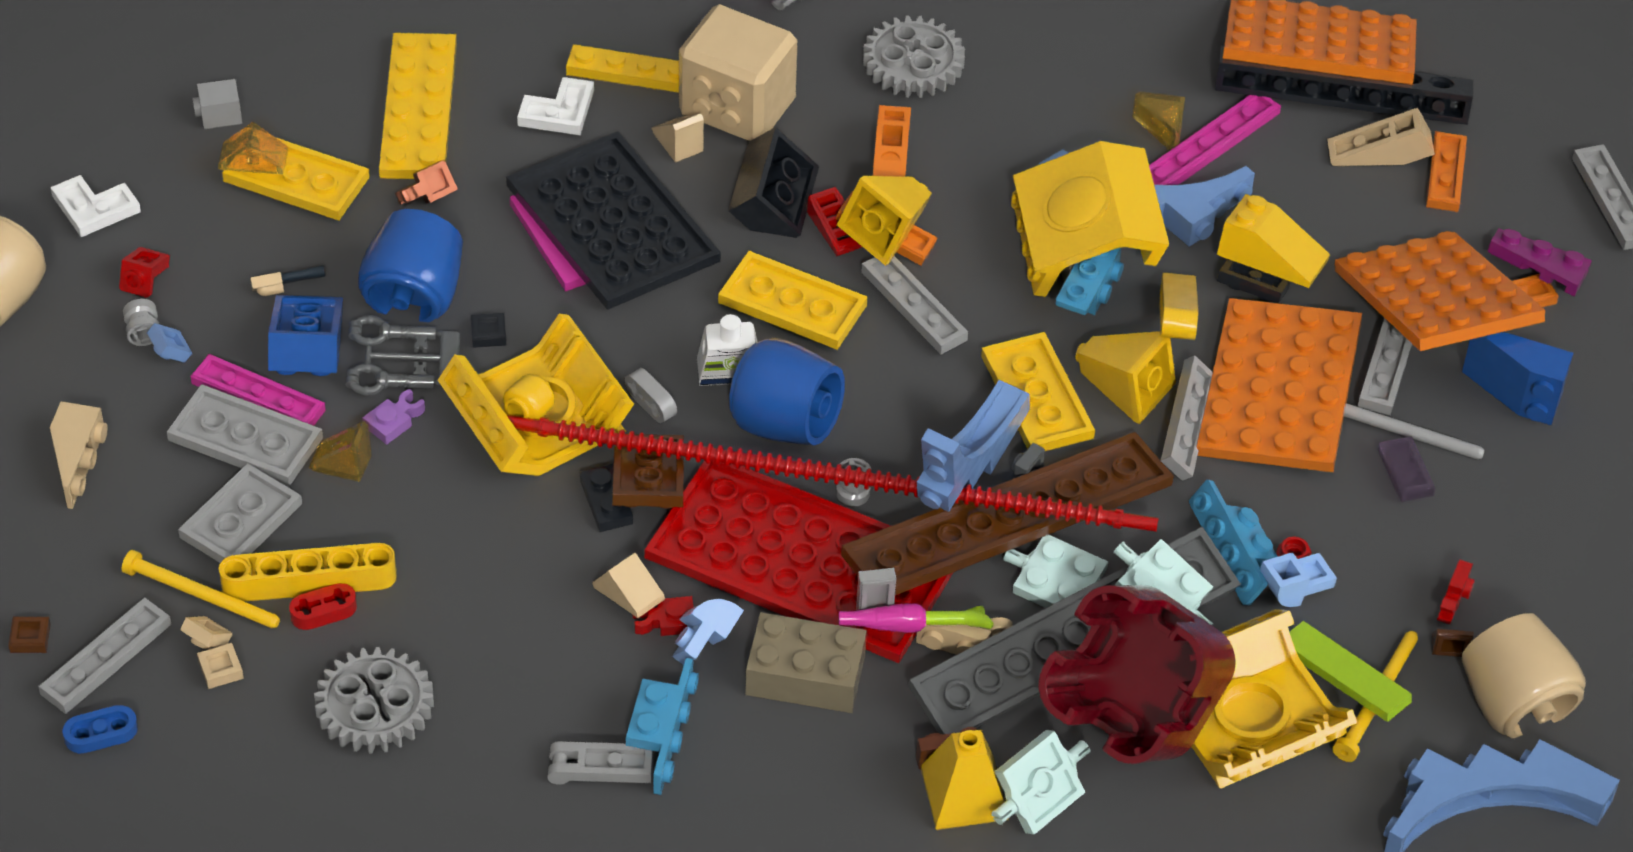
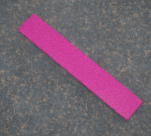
[1149,95,1281,185]

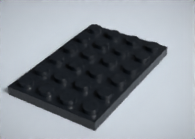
[506,131,721,310]

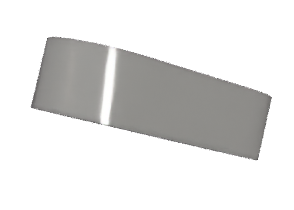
[625,368,677,423]

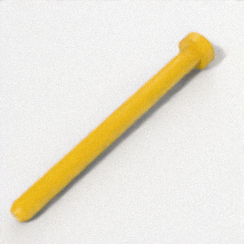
[121,550,280,628]
[1333,631,1418,762]

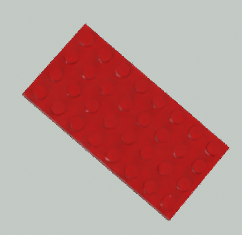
[644,460,954,663]

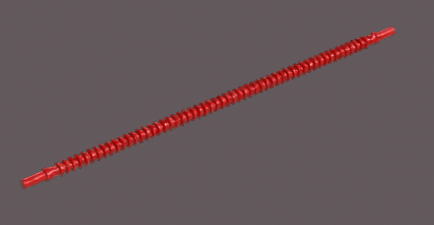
[507,415,1159,532]

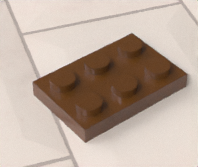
[612,434,684,508]

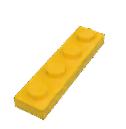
[566,44,679,92]

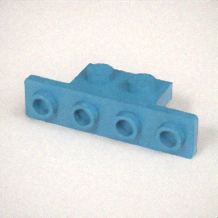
[1055,247,1124,315]
[1189,480,1278,606]
[626,658,699,795]

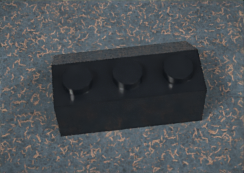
[728,127,819,238]

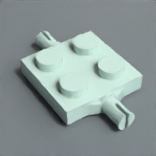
[1003,535,1108,608]
[1113,539,1213,625]
[991,730,1090,834]

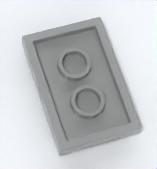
[178,463,302,563]

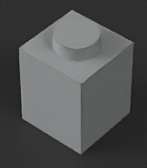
[193,79,242,129]

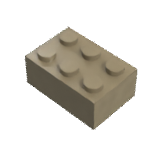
[746,612,867,713]

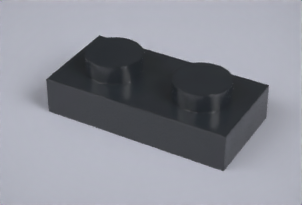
[1217,259,1291,304]
[580,464,633,532]

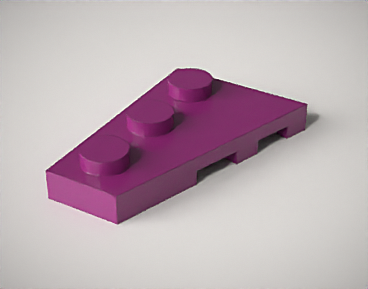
[1488,228,1592,297]

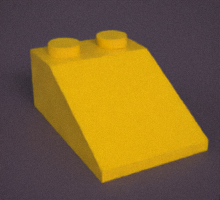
[1217,194,1330,288]

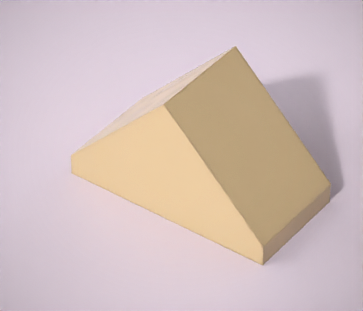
[652,114,703,162]
[592,553,665,618]

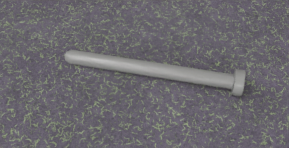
[1344,403,1485,460]

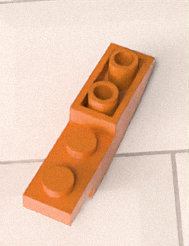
[873,105,911,177]

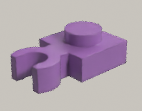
[362,389,425,445]

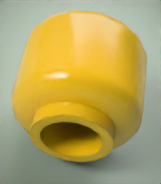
[503,374,555,420]

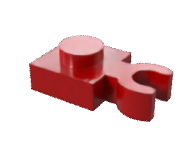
[1437,559,1475,625]
[632,596,694,636]

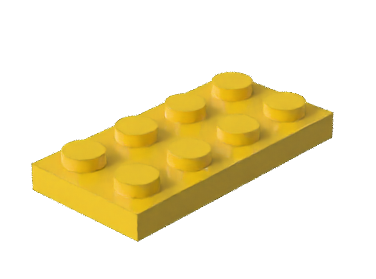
[222,130,370,221]
[718,251,867,350]
[981,332,1095,451]

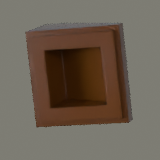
[1432,629,1474,657]

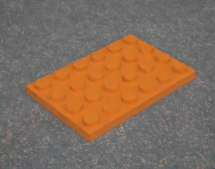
[1223,0,1417,85]
[1335,231,1545,351]
[1197,298,1362,473]

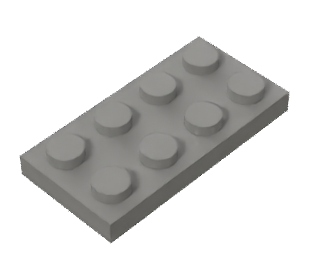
[167,384,323,486]

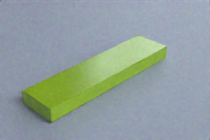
[1289,621,1412,722]

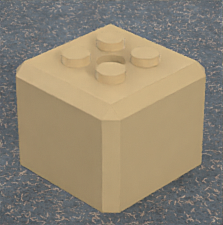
[679,4,797,141]

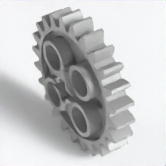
[863,15,965,98]
[314,647,434,754]

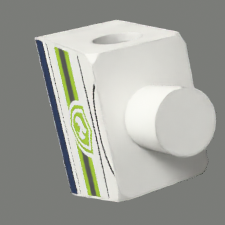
[697,314,758,386]

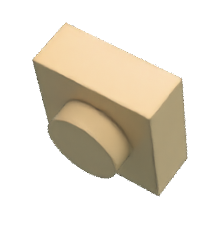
[180,616,233,650]
[197,643,244,689]

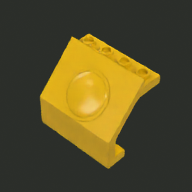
[1011,141,1169,297]
[438,313,634,476]
[1191,609,1357,789]

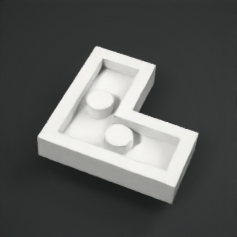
[517,77,594,135]
[51,175,141,237]

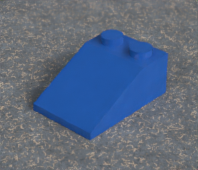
[268,295,343,376]
[1462,332,1573,425]

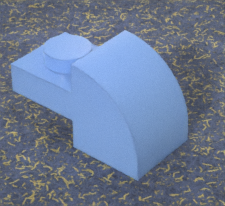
[1260,552,1337,607]
[672,599,744,665]

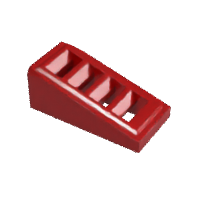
[807,187,862,256]

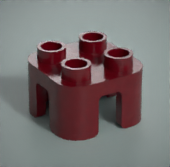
[1039,585,1236,764]

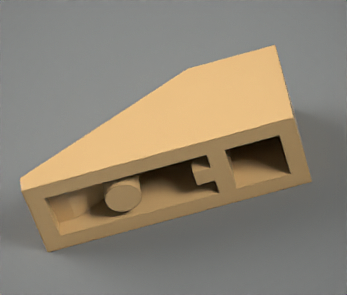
[1327,108,1435,166]

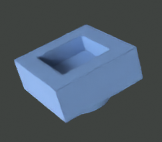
[147,323,192,363]

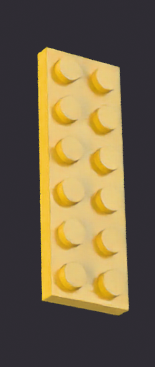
[379,33,457,179]

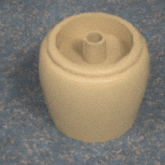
[0,216,46,327]
[1462,613,1586,738]

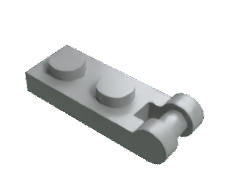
[547,741,653,785]

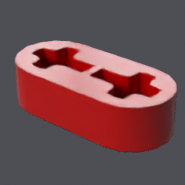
[289,583,357,630]

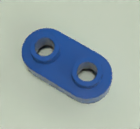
[62,705,138,753]

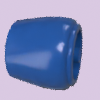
[358,209,463,323]
[729,338,845,445]

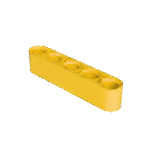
[1159,272,1198,340]
[219,543,397,602]

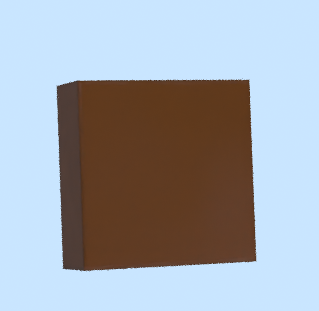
[8,616,51,653]

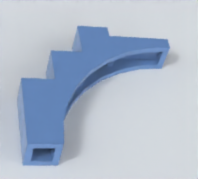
[1039,149,1255,246]
[917,380,1030,512]
[1383,739,1620,852]

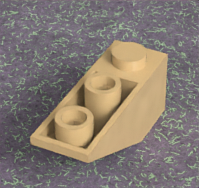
[50,401,108,509]

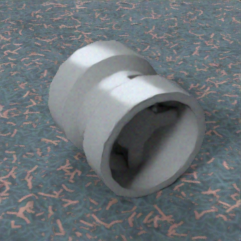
[123,299,159,346]
[836,458,871,506]

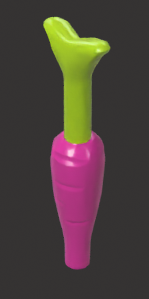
[838,604,993,633]

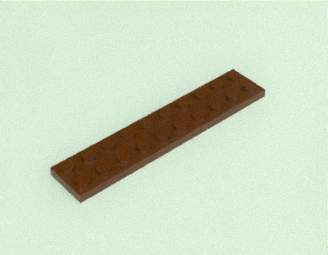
[841,432,1174,595]

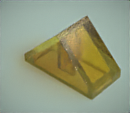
[1132,92,1185,151]
[218,122,289,175]
[309,421,372,482]

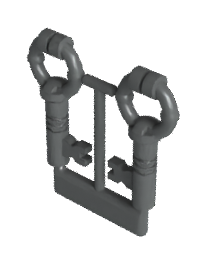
[345,315,460,396]

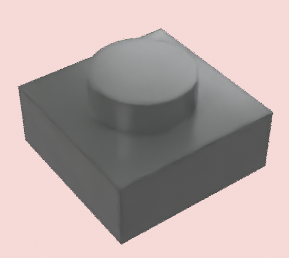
[1012,443,1045,478]

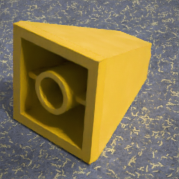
[837,176,932,266]
[1075,331,1176,424]
[921,730,1009,830]

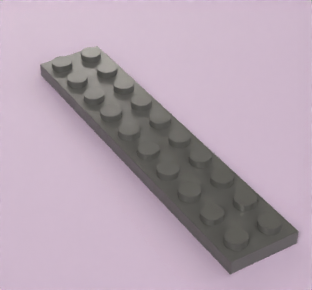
[907,527,1241,735]

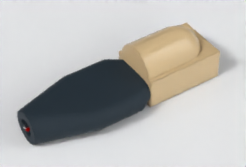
[250,265,325,296]

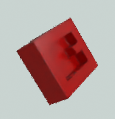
[119,247,170,298]

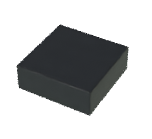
[471,313,506,348]

